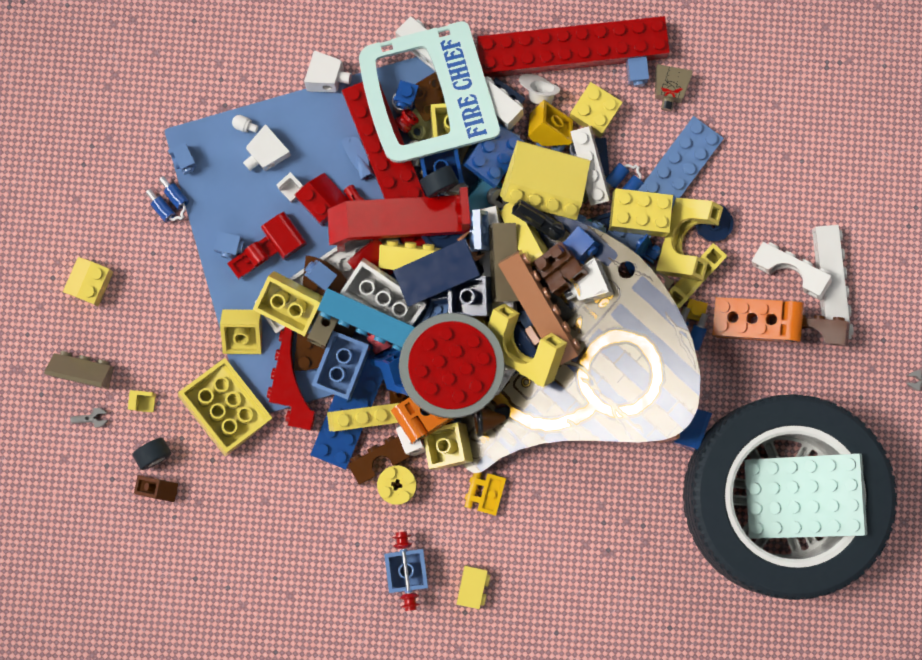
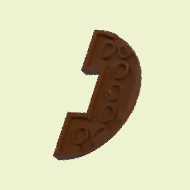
[294,255,356,371]

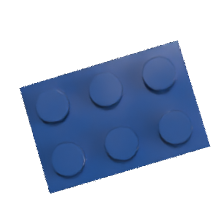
[463,122,524,188]

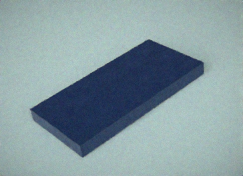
[393,239,480,307]

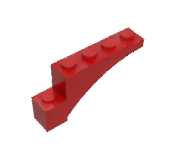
[267,327,316,431]

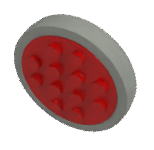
[399,313,505,418]

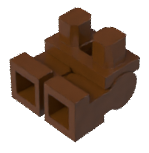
[533,241,589,297]

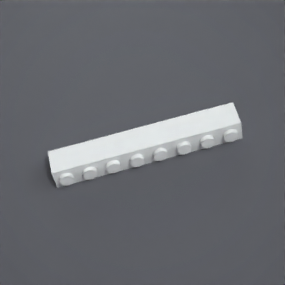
[395,16,524,130]

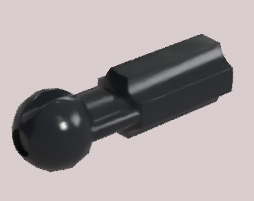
[511,199,566,240]

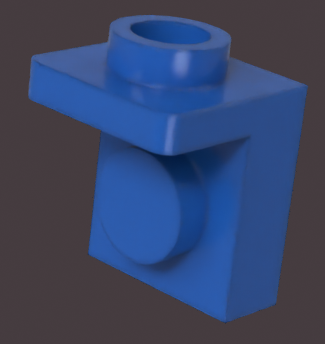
[393,80,419,110]

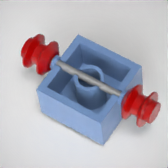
[384,531,428,611]

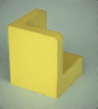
[128,390,156,413]

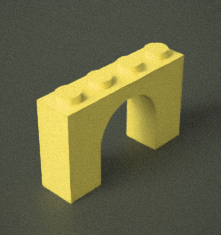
[656,198,723,281]
[488,304,567,387]

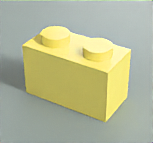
[456,565,490,609]

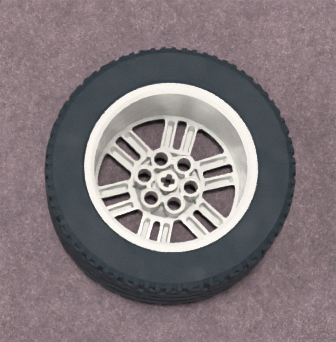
[683,394,897,600]

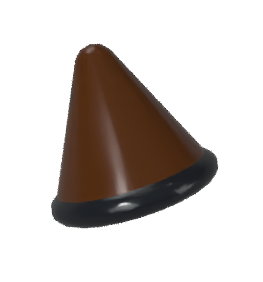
[474,408,506,437]

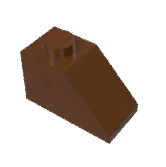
[134,475,179,502]

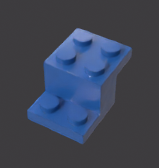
[369,347,408,396]

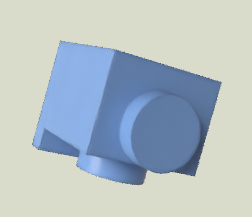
[168,143,197,175]

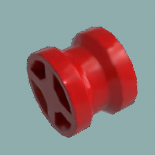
[395,109,419,133]

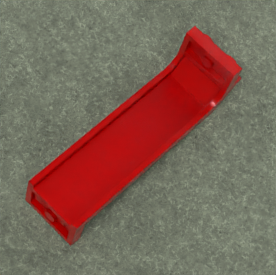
[327,187,470,252]

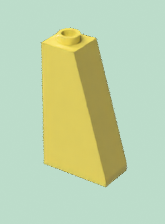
[499,203,549,271]

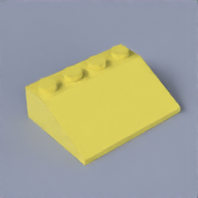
[500,140,590,220]
[178,358,272,457]

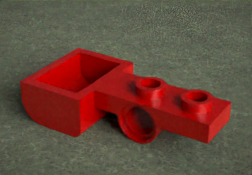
[227,212,307,280]

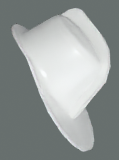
[519,74,560,105]

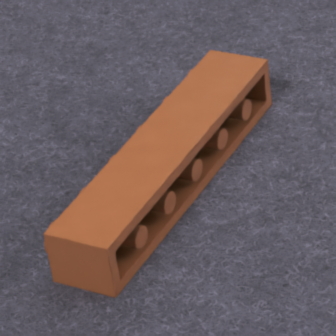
[498,250,581,366]

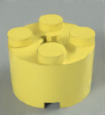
[377,465,417,505]

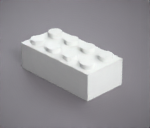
[340,258,428,326]

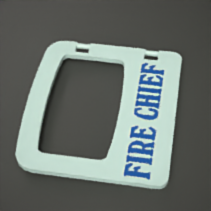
[359,21,500,163]

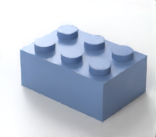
[312,331,372,400]

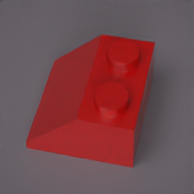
[294,173,350,226]

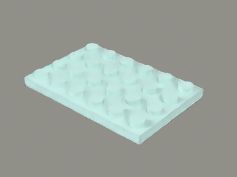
[744,454,867,539]

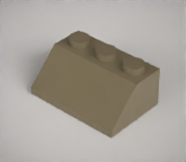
[44,351,114,390]

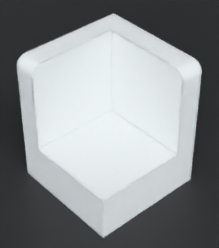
[276,172,303,203]

